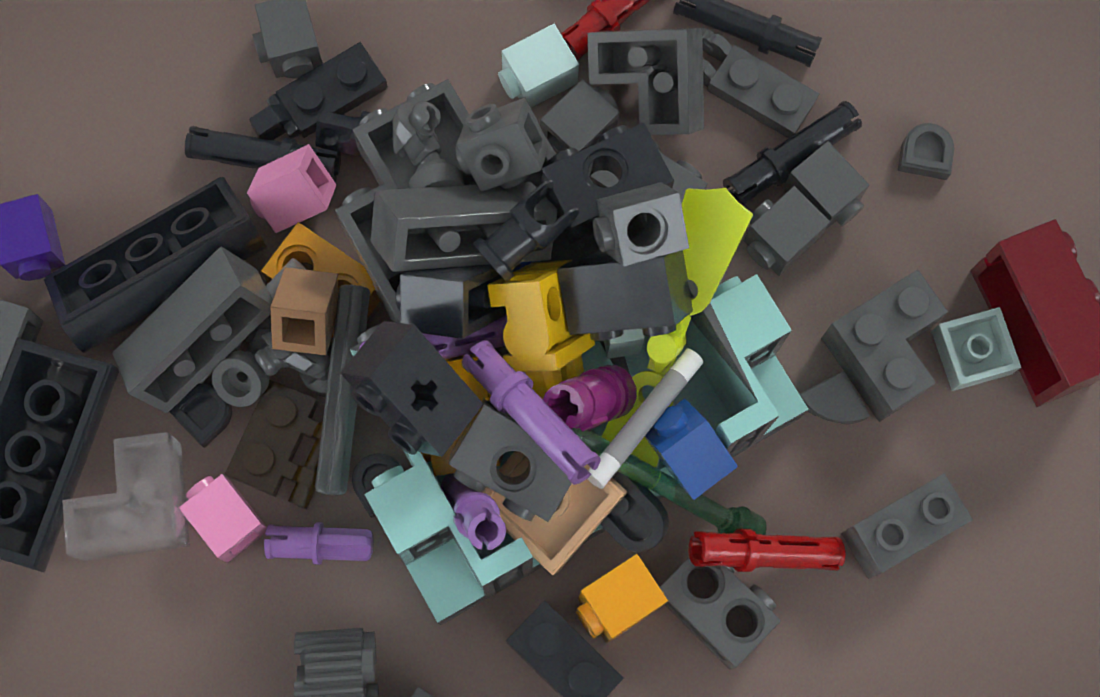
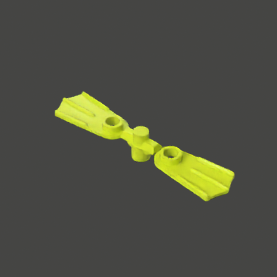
[601,188,753,490]

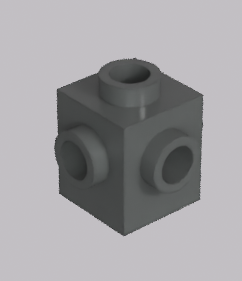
[456,98,549,192]

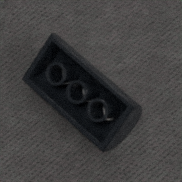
[44,177,267,353]
[0,338,119,573]

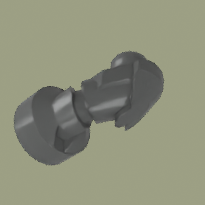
[393,101,465,188]
[212,314,271,407]
[254,330,332,397]

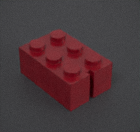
[970,219,1100,407]

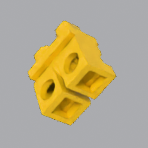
[487,260,595,399]

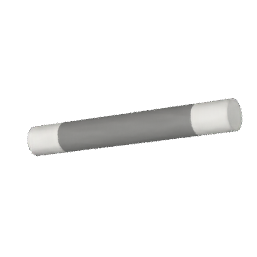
[587,349,703,489]

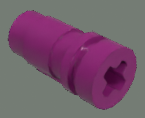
[543,365,637,432]

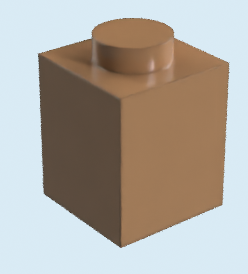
[271,267,338,355]

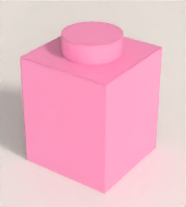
[247,144,336,233]
[179,474,267,563]

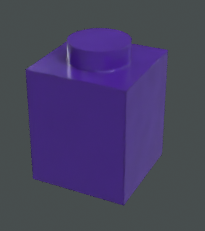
[0,194,65,281]

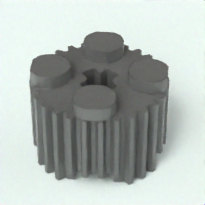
[294,628,379,697]

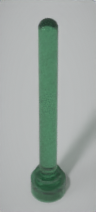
[571,428,767,535]

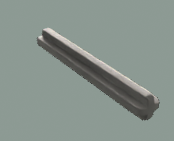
[315,285,370,495]

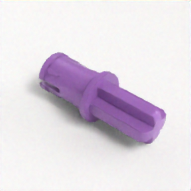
[264,522,374,565]

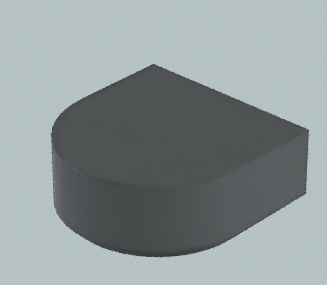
[898,123,954,180]

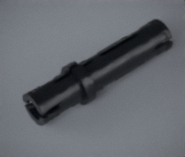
[673,0,822,68]
[723,101,862,206]
[185,126,341,182]

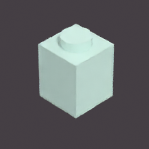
[498,24,579,108]

